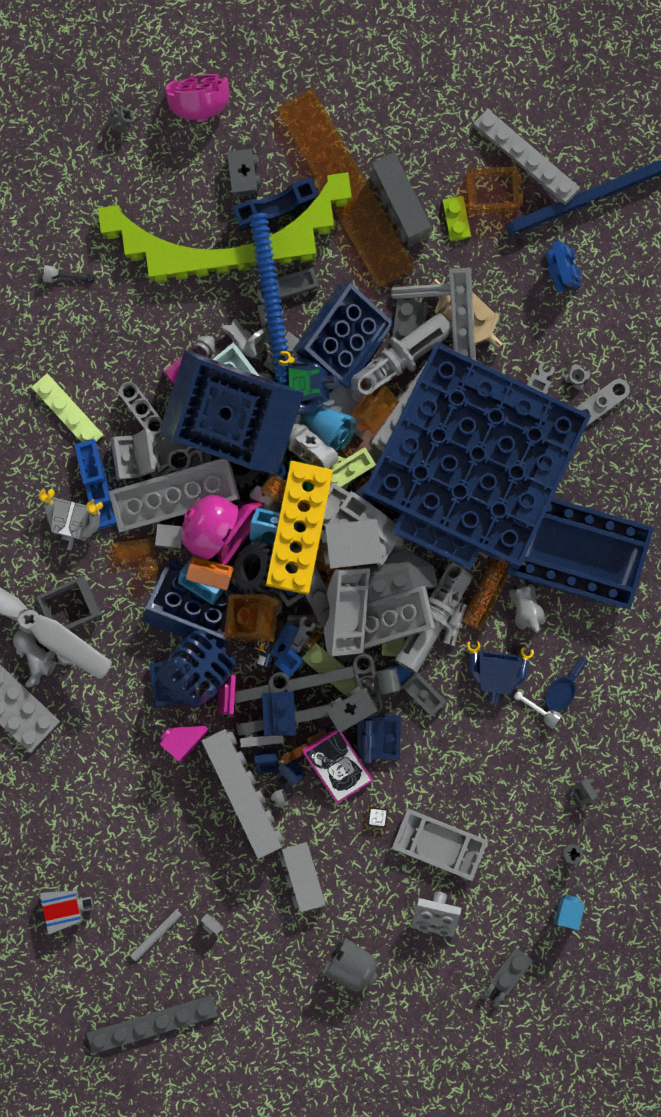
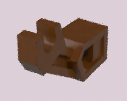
[282,729,328,764]

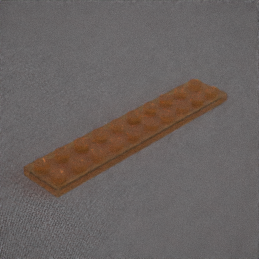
[276,89,415,289]

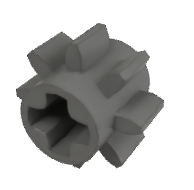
[108,105,134,133]

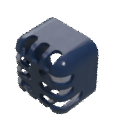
[158,630,237,708]

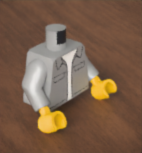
[39,488,103,551]

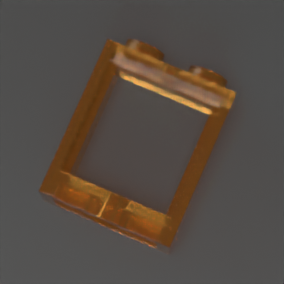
[466,166,523,215]

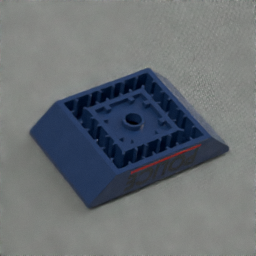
[160,350,304,474]

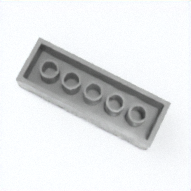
[201,729,284,859]

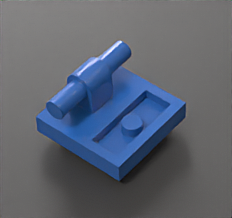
[545,241,582,292]

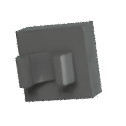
[570,778,600,806]

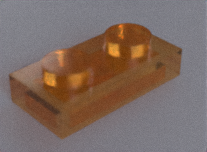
[111,538,156,565]

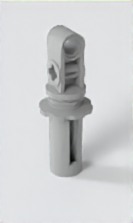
[351,313,452,394]
[287,414,338,469]
[394,563,471,673]

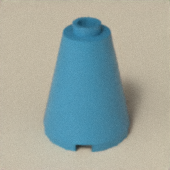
[300,406,357,454]

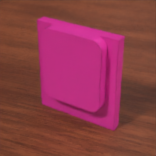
[217,675,236,715]

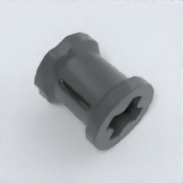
[562,844,583,864]

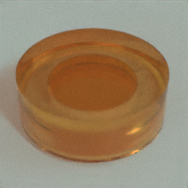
[302,630,321,651]

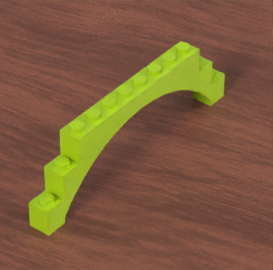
[98,172,352,283]

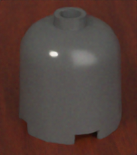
[322,938,378,992]

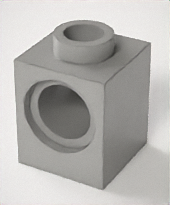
[155,524,184,550]

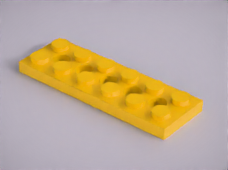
[265,461,333,595]

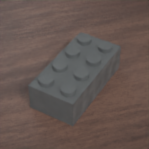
[370,152,432,248]

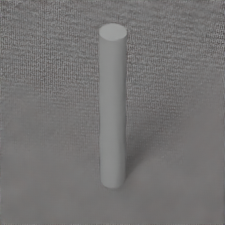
[130,909,182,961]

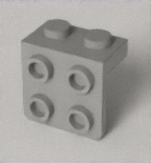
[111,429,157,480]

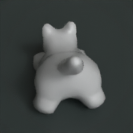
[509,584,546,633]

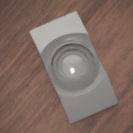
[324,568,370,656]
[392,808,488,881]

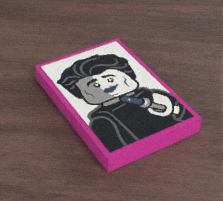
[302,728,373,803]

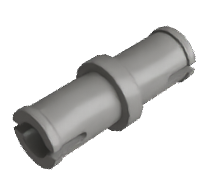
[442,603,467,646]

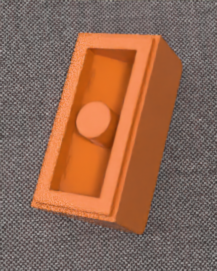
[186,556,233,590]

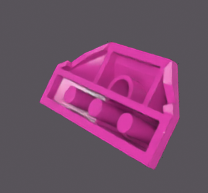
[217,500,264,565]

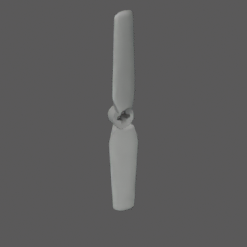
[0,588,112,679]

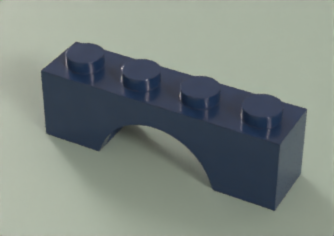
[232,177,318,232]

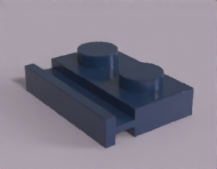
[262,691,296,737]

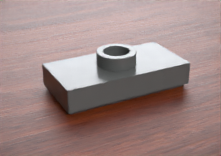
[276,267,319,300]

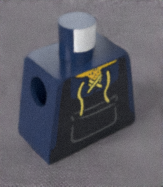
[250,613,299,667]

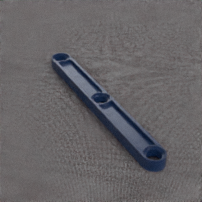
[504,160,661,236]

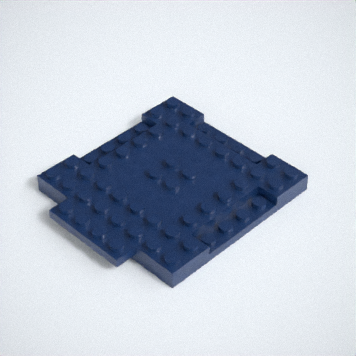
[362,342,591,570]

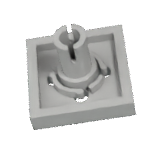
[411,892,461,937]

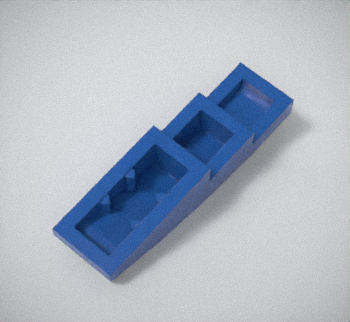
[74,439,117,530]

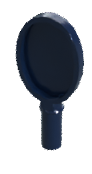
[545,657,587,711]

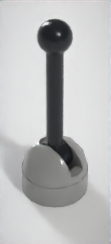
[43,265,94,283]

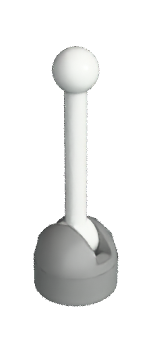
[514,692,562,729]

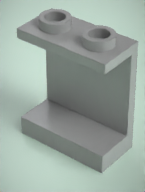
[321,519,382,569]

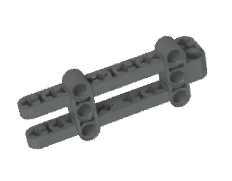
[234,654,401,735]

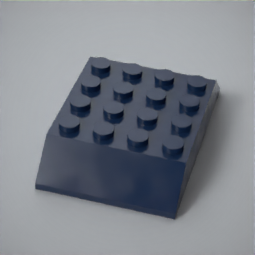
[506,498,654,610]

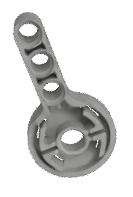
[119,382,212,478]

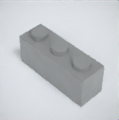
[279,842,326,912]

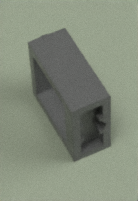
[35,576,103,631]

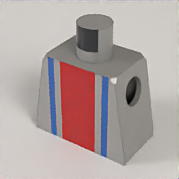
[40,890,94,934]

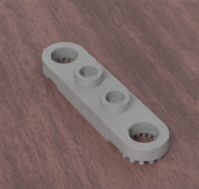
[576,379,630,427]

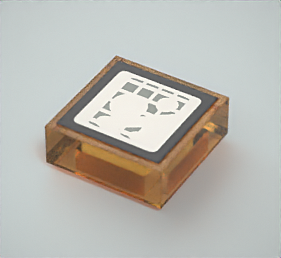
[366,805,390,830]

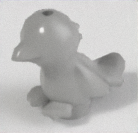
[13,630,56,688]

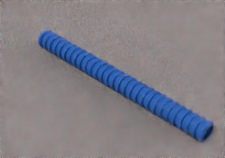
[249,213,291,387]

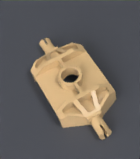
[430,279,503,350]

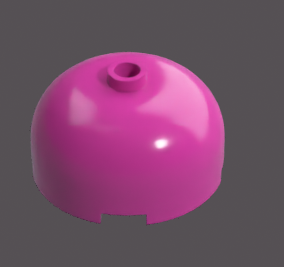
[165,74,230,122]
[181,495,238,560]

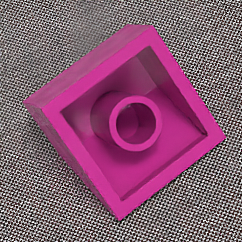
[160,726,210,762]

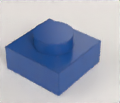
[274,648,304,677]

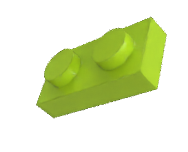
[442,196,471,242]

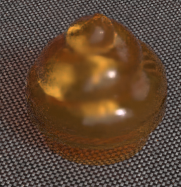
[137,556,159,579]

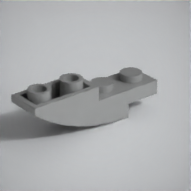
[327,482,401,550]

